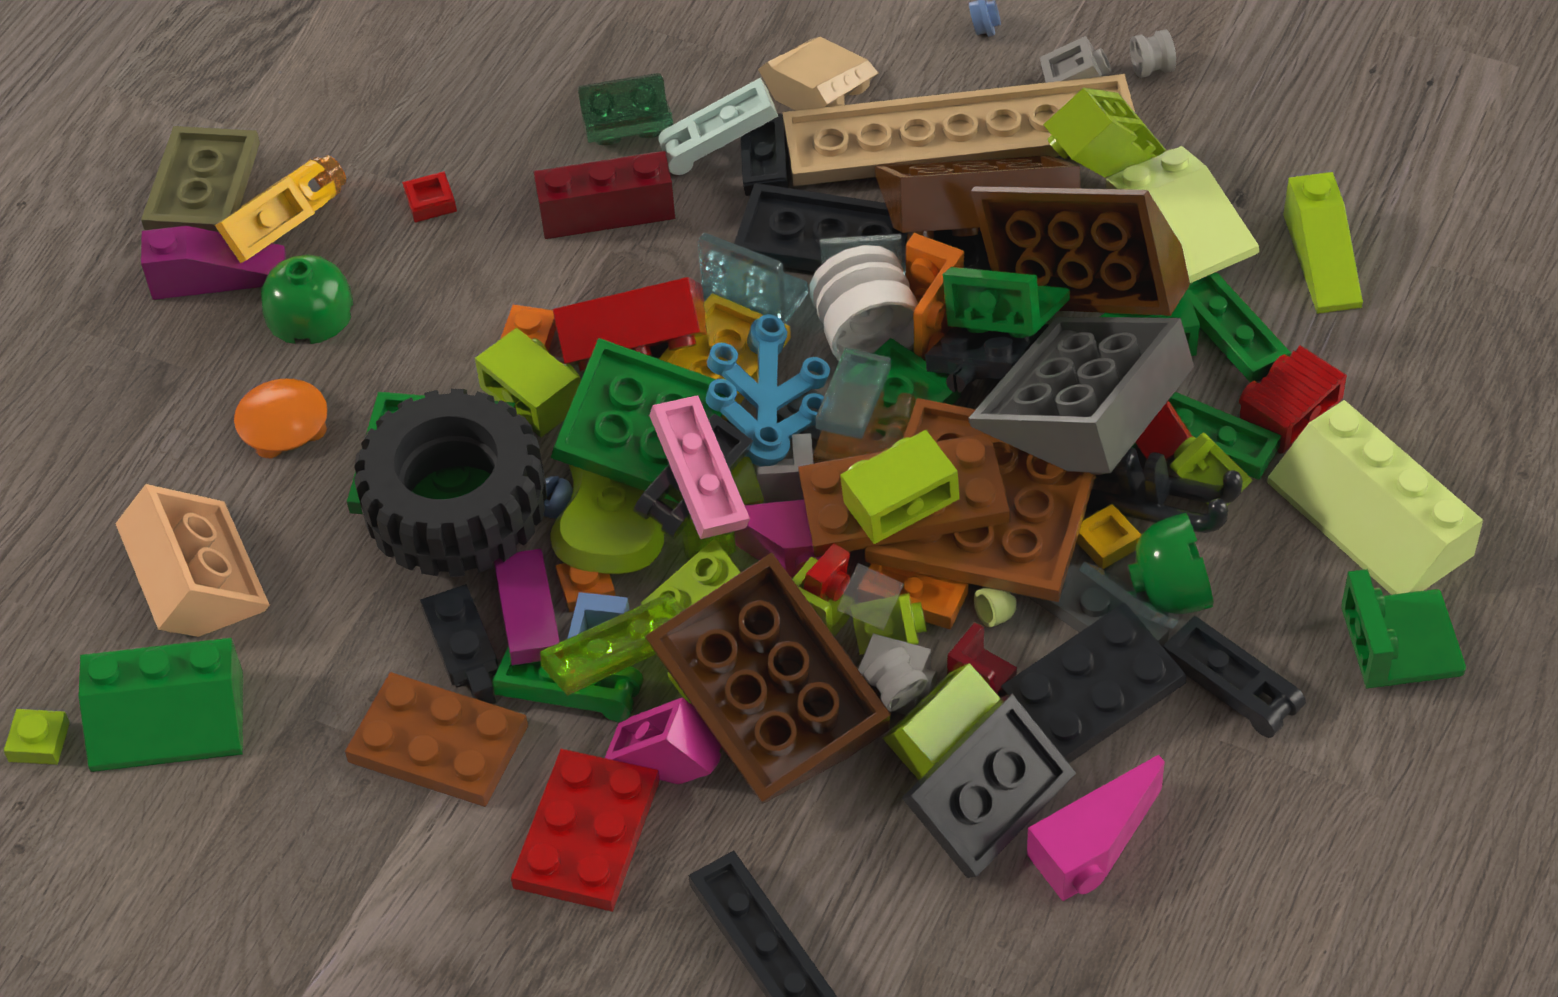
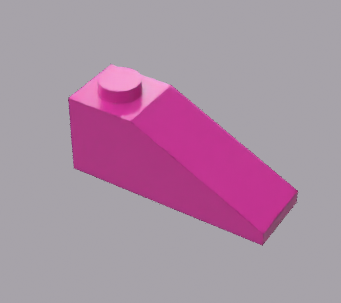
[1027,755,1165,901]

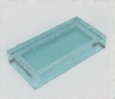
[815,347,891,439]

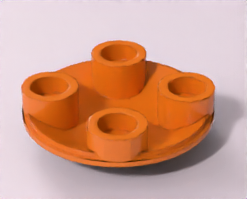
[234,379,327,459]

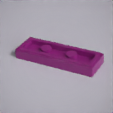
[494,549,562,665]

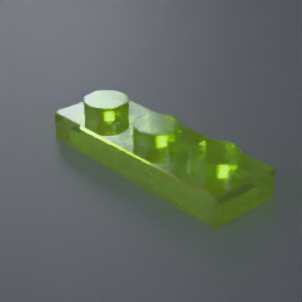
[540,593,685,696]

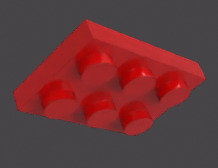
[511,749,660,912]

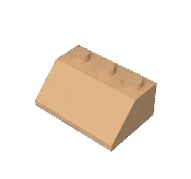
[115,484,270,637]

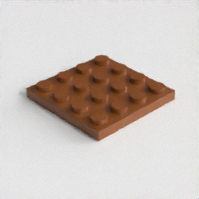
[865,398,1096,602]

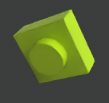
[4,709,70,765]

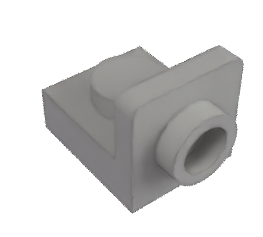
[1040,36,1112,83]

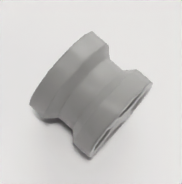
[1129,29,1176,78]
[863,647,928,712]

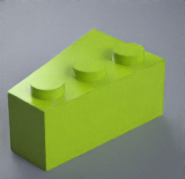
[1043,88,1167,178]

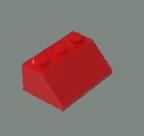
[553,277,707,372]

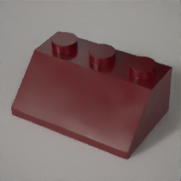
[533,151,676,239]

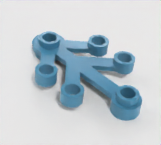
[706,314,830,467]

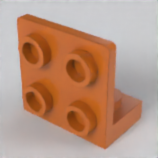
[906,233,964,361]

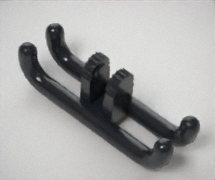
[1087,447,1243,533]

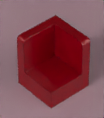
[947,622,1017,698]

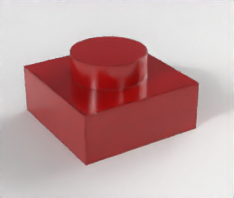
[803,543,850,602]

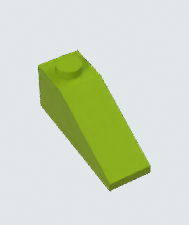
[1283,172,1363,314]

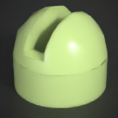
[974,587,1016,628]

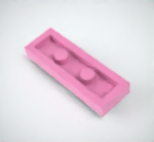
[649,395,750,539]

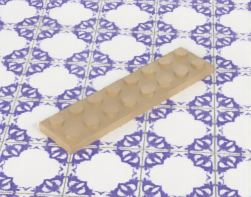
[782,74,1135,186]

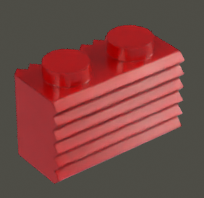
[1239,345,1347,454]

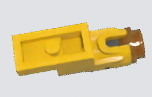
[215,155,347,263]

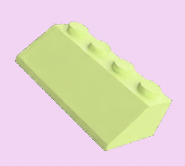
[1267,400,1483,595]

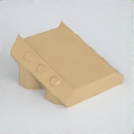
[758,37,878,111]

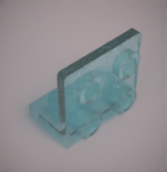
[698,233,808,324]

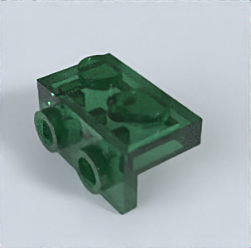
[578,73,673,145]

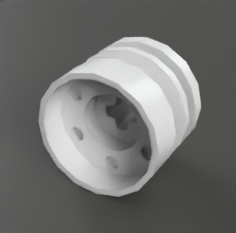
[810,245,918,369]

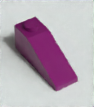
[141,226,286,300]

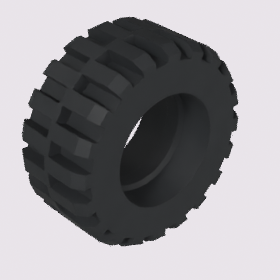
[354,389,547,577]

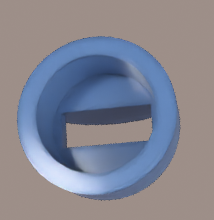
[544,476,573,518]

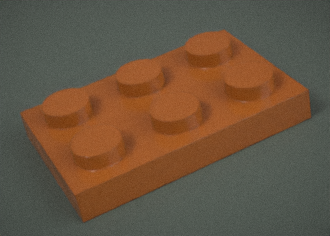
[345,672,528,807]

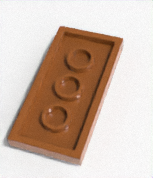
[798,433,1010,557]

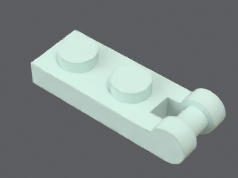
[658,78,778,175]

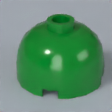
[261,254,353,344]
[1128,513,1214,615]

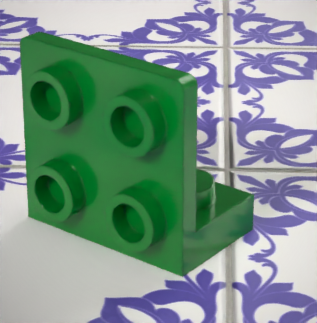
[942,267,1070,338]
[1341,569,1466,689]

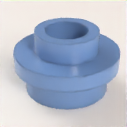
[969,0,1001,37]

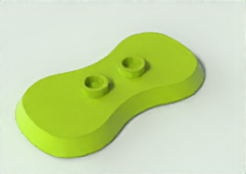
[550,465,664,574]

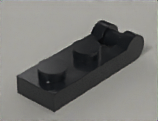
[633,413,753,539]
[1163,616,1306,738]

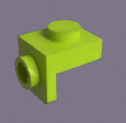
[1170,432,1253,506]

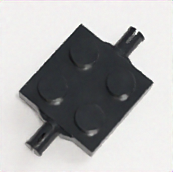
[925,324,1048,393]

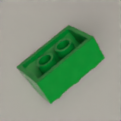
[78,638,243,772]

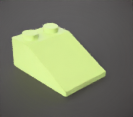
[1106,146,1259,283]

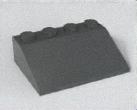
[968,317,1194,475]

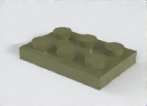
[141,126,260,232]

